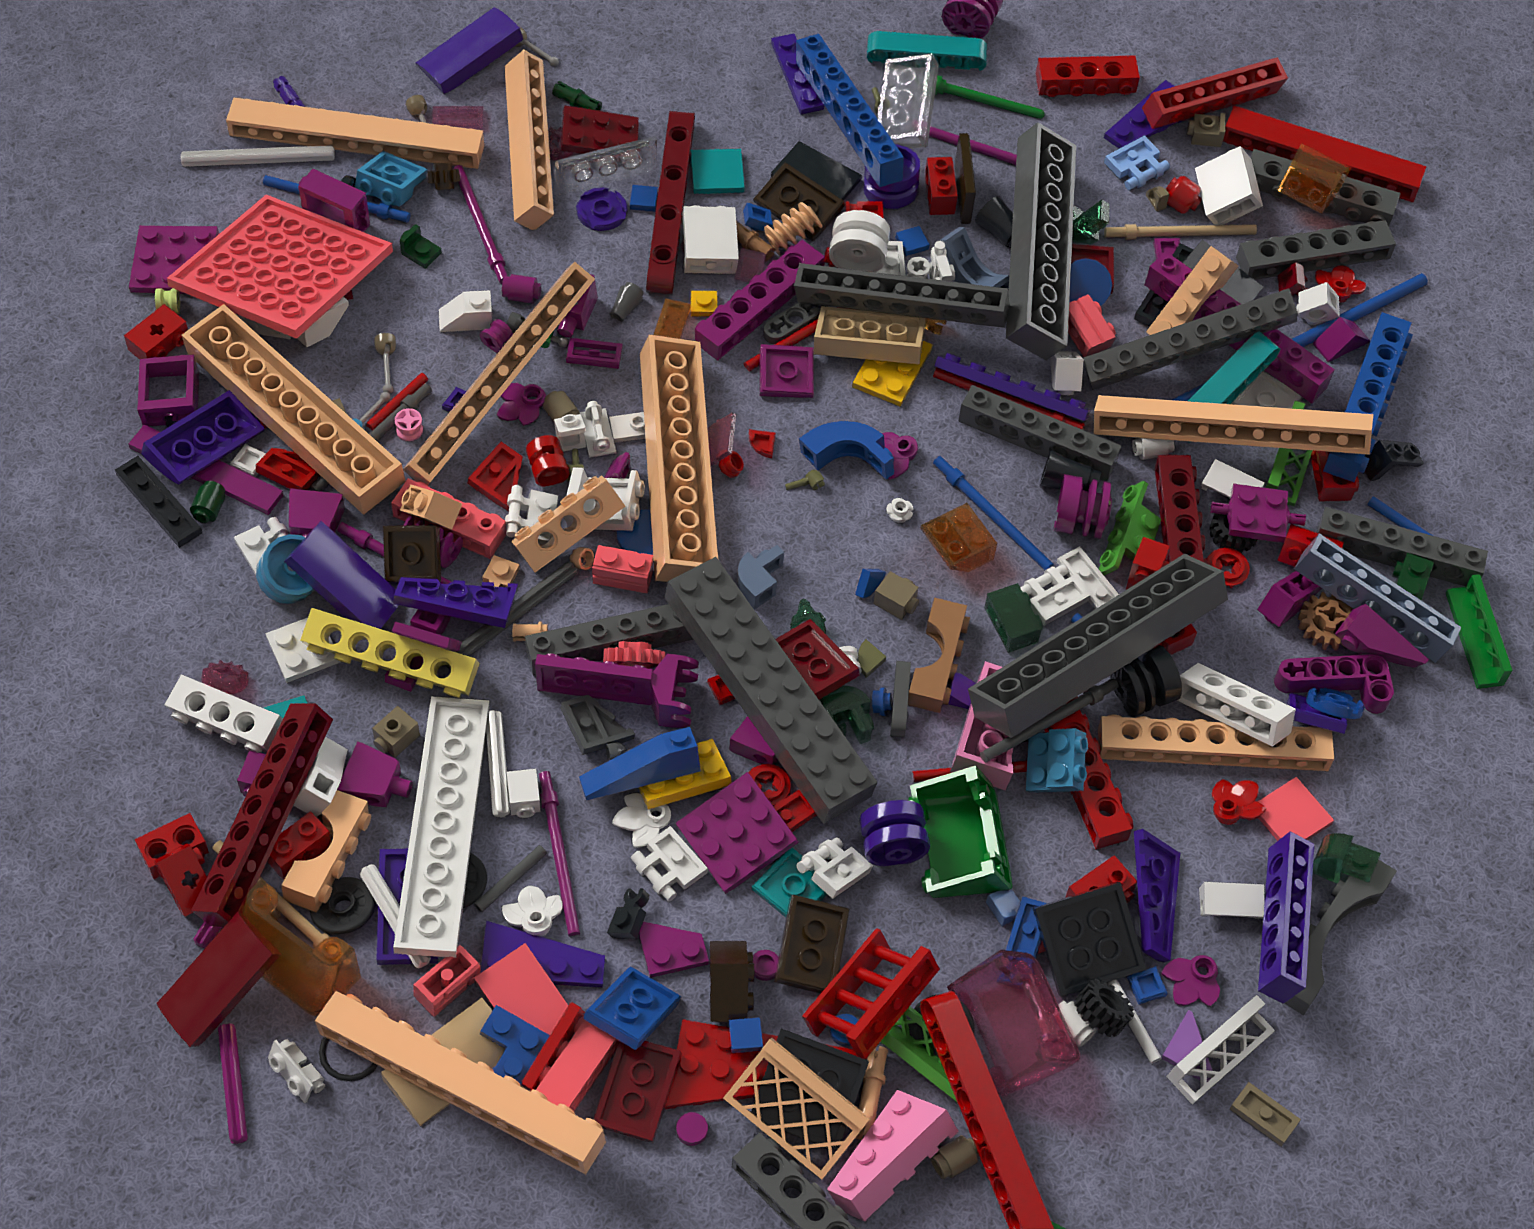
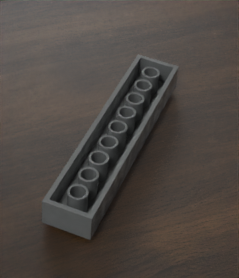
[1006,122,1076,361]
[968,554,1228,738]
[665,557,877,824]

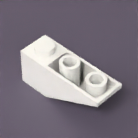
[293,737,348,817]

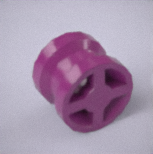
[480,319,513,353]

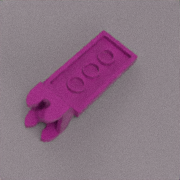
[535,653,699,728]

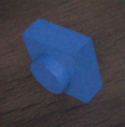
[743,203,773,231]

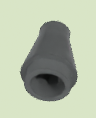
[610,282,644,322]

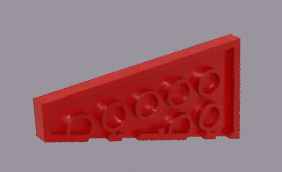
[665,1019,864,1109]

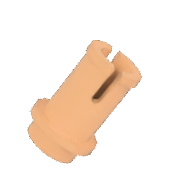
[512,621,548,642]

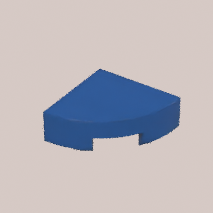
[855,569,886,598]

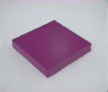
[759,344,814,398]
[392,621,462,652]

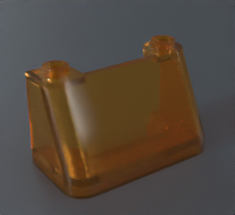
[242,879,361,1016]

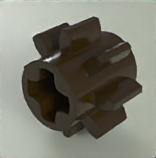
[427,162,460,190]

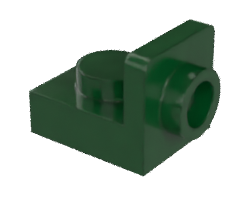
[399,224,442,269]

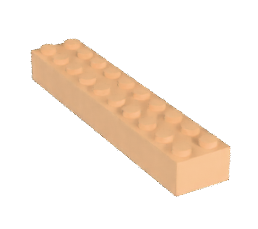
[182,304,406,515]
[640,335,718,582]

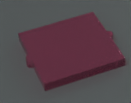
[707,412,736,467]

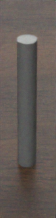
[474,845,547,913]

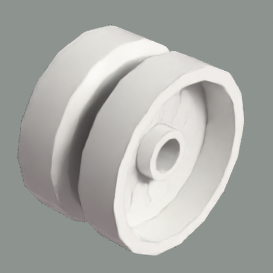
[829,210,890,272]

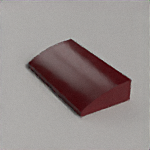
[157,911,282,1047]

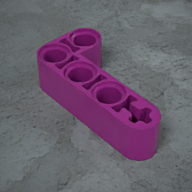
[1274,654,1394,714]

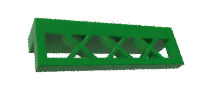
[1445,574,1513,689]

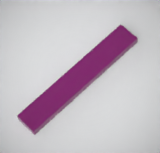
[128,424,284,515]

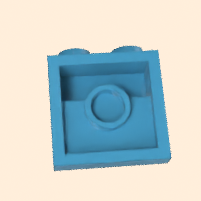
[355,151,427,207]
[1026,728,1088,793]

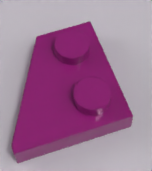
[638,922,709,978]

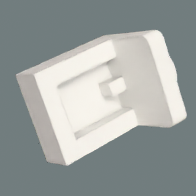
[554,414,586,452]

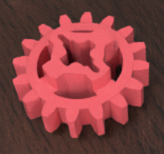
[603,641,666,669]

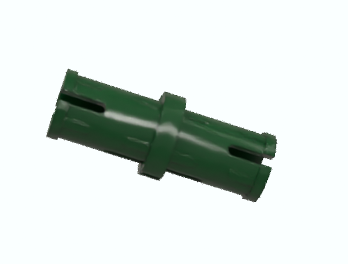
[552,81,602,111]

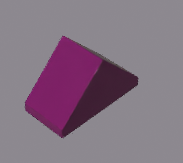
[1313,317,1370,362]

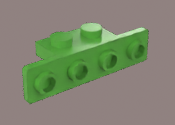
[1099,481,1161,576]

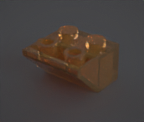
[1277,144,1351,213]
[920,503,997,572]

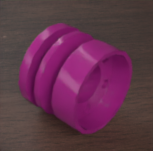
[941,0,1003,39]
[1054,474,1112,539]

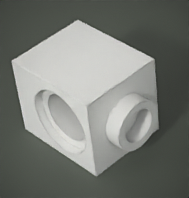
[1296,282,1340,326]
[507,769,540,818]

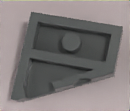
[560,695,635,755]

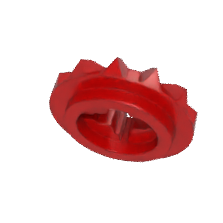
[1207,548,1250,589]
[748,764,791,806]

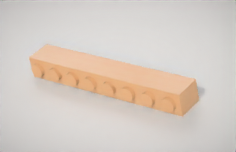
[505,50,554,230]

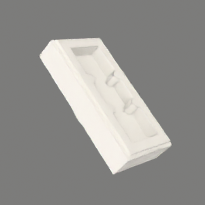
[609,412,645,443]

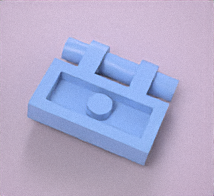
[1104,136,1170,190]

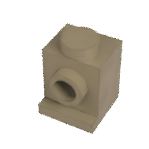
[1187,113,1225,147]

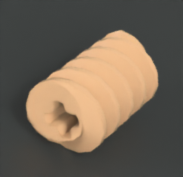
[764,202,823,256]

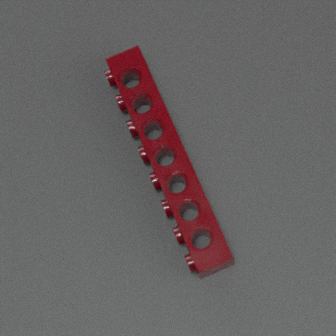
[191,703,333,927]

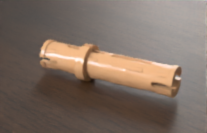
[855,1046,889,1140]

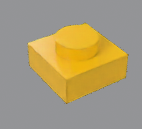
[691,291,717,317]

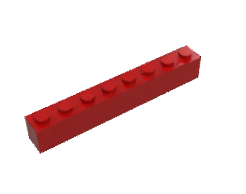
[1222,106,1427,203]

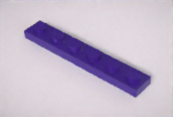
[934,353,1091,421]

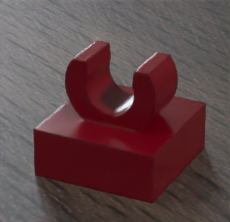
[1278,262,1308,296]

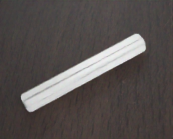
[486,710,510,818]
[360,864,431,968]

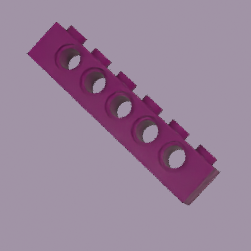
[695,240,825,361]

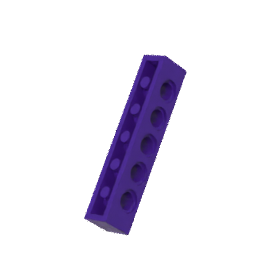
[1258,831,1314,1004]

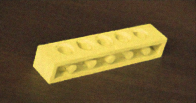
[300,608,480,698]

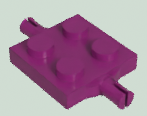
[1210,483,1306,543]

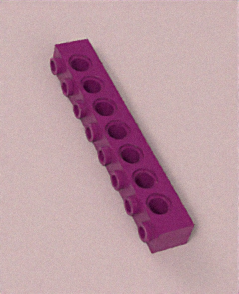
[1144,251,1335,404]

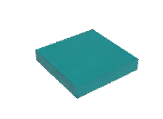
[691,149,745,194]
[751,848,827,917]

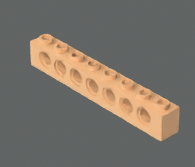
[1098,715,1334,771]

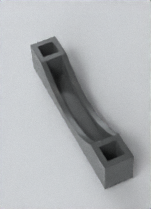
[1285,852,1397,1016]

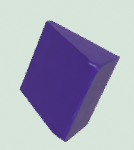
[948,672,976,709]

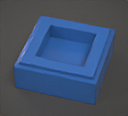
[630,185,658,212]
[895,226,930,256]
[1127,966,1168,1005]
[729,1018,763,1053]

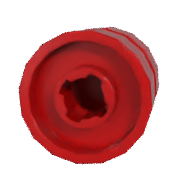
[526,435,569,487]

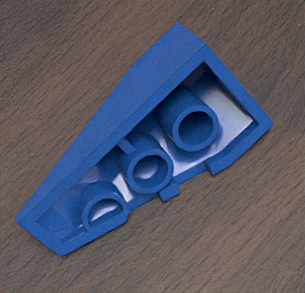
[579,727,701,801]

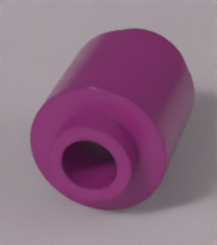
[502,274,542,304]

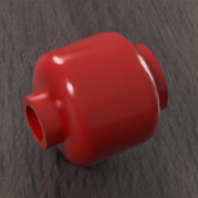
[1166,176,1202,214]

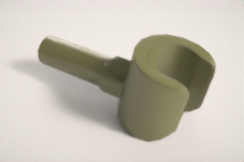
[872,87,890,115]
[567,448,584,481]
[785,470,825,490]

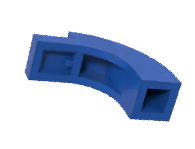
[799,421,894,480]

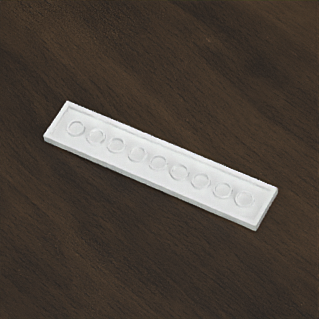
[394,696,489,958]

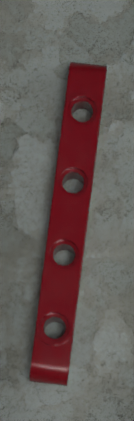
[646,111,695,294]

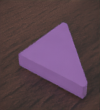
[1162,1010,1212,1082]

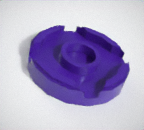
[576,187,627,231]

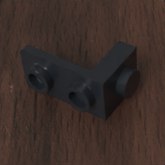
[1364,440,1424,481]

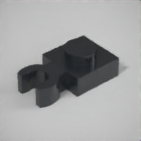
[607,888,649,939]

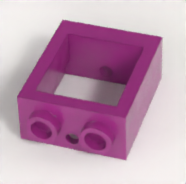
[298,169,370,232]
[137,354,199,426]

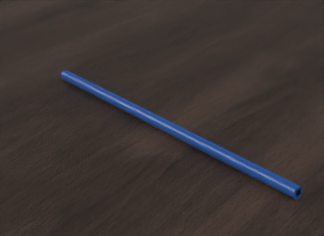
[1171,273,1428,401]

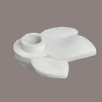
[613,793,671,848]
[502,886,563,937]

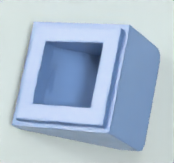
[986,889,1021,926]

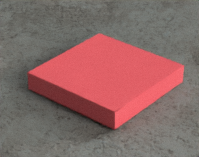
[1258,777,1334,841]

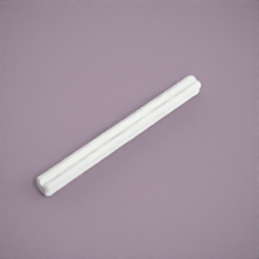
[181,145,335,167]

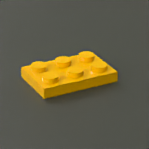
[852,341,933,407]
[638,739,732,809]

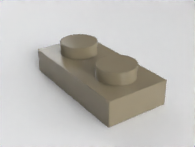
[1230,1082,1301,1147]

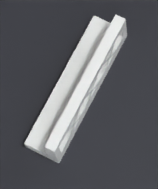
[1166,995,1275,1104]

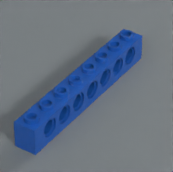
[796,34,904,187]
[1323,312,1413,482]

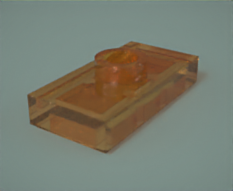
[653,298,691,339]

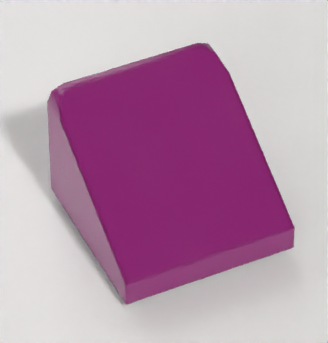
[604,452,630,478]

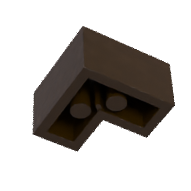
[710,941,754,1022]

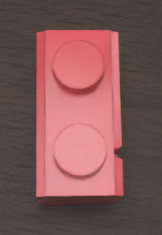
[1068,295,1116,357]
[592,545,653,594]
[413,945,481,1017]

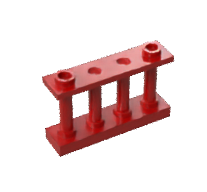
[802,928,940,1059]

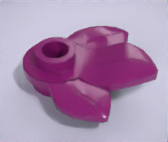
[497,383,546,426]
[867,432,918,480]
[1161,955,1220,1007]

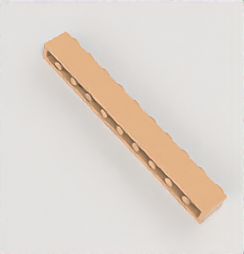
[226,97,484,169]
[403,262,595,485]
[1094,395,1373,454]
[315,991,606,1174]

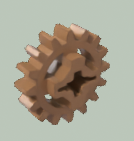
[1298,592,1353,650]

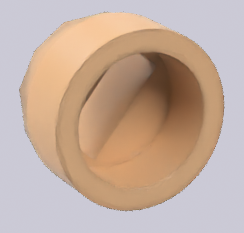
[569,547,594,570]

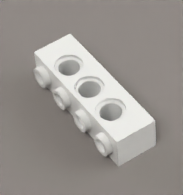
[1177,663,1296,747]
[164,675,283,753]

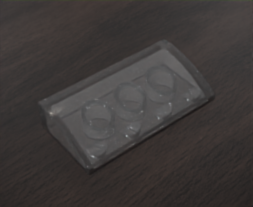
[877,53,939,148]
[554,136,657,196]

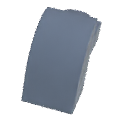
[737,545,784,610]

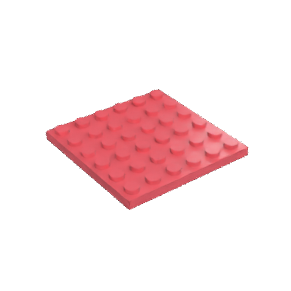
[167,195,393,339]

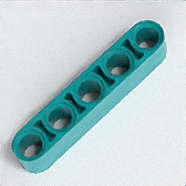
[867,31,987,71]
[1187,331,1280,443]

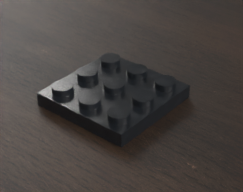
[1033,882,1147,997]
[751,1028,869,1151]

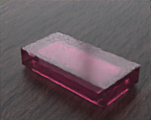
[432,106,484,129]

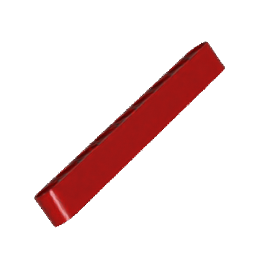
[920,991,1054,1229]

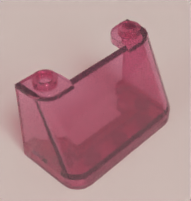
[947,950,1080,1097]

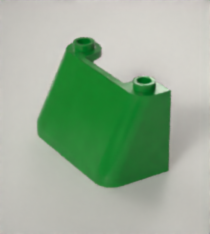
[909,766,1013,898]

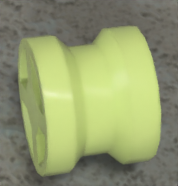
[155,288,181,314]

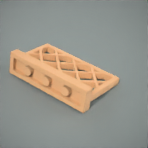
[723,1038,870,1179]

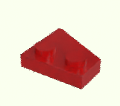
[467,441,523,511]
[256,448,320,490]

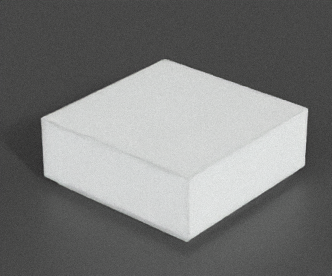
[230,444,266,477]

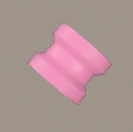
[395,408,423,441]

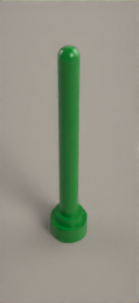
[928,74,1045,119]

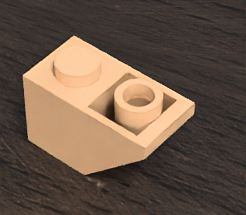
[400,484,462,530]

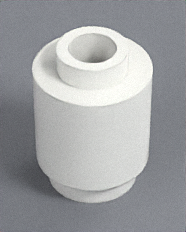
[1132,437,1174,460]
[1051,1001,1097,1047]

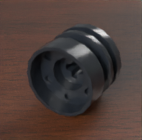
[1110,644,1182,717]

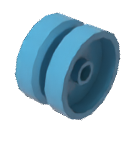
[256,534,314,604]

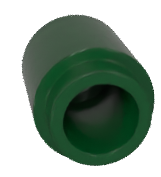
[190,481,226,523]

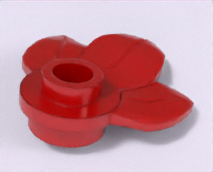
[1315,265,1366,303]
[1212,779,1266,825]

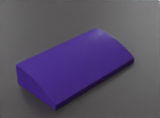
[416,7,524,94]
[141,390,265,485]
[284,521,399,629]

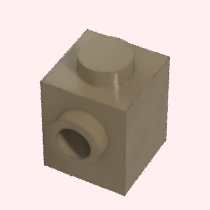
[873,571,919,620]
[372,706,420,758]

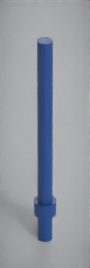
[263,175,411,223]
[933,456,1054,570]

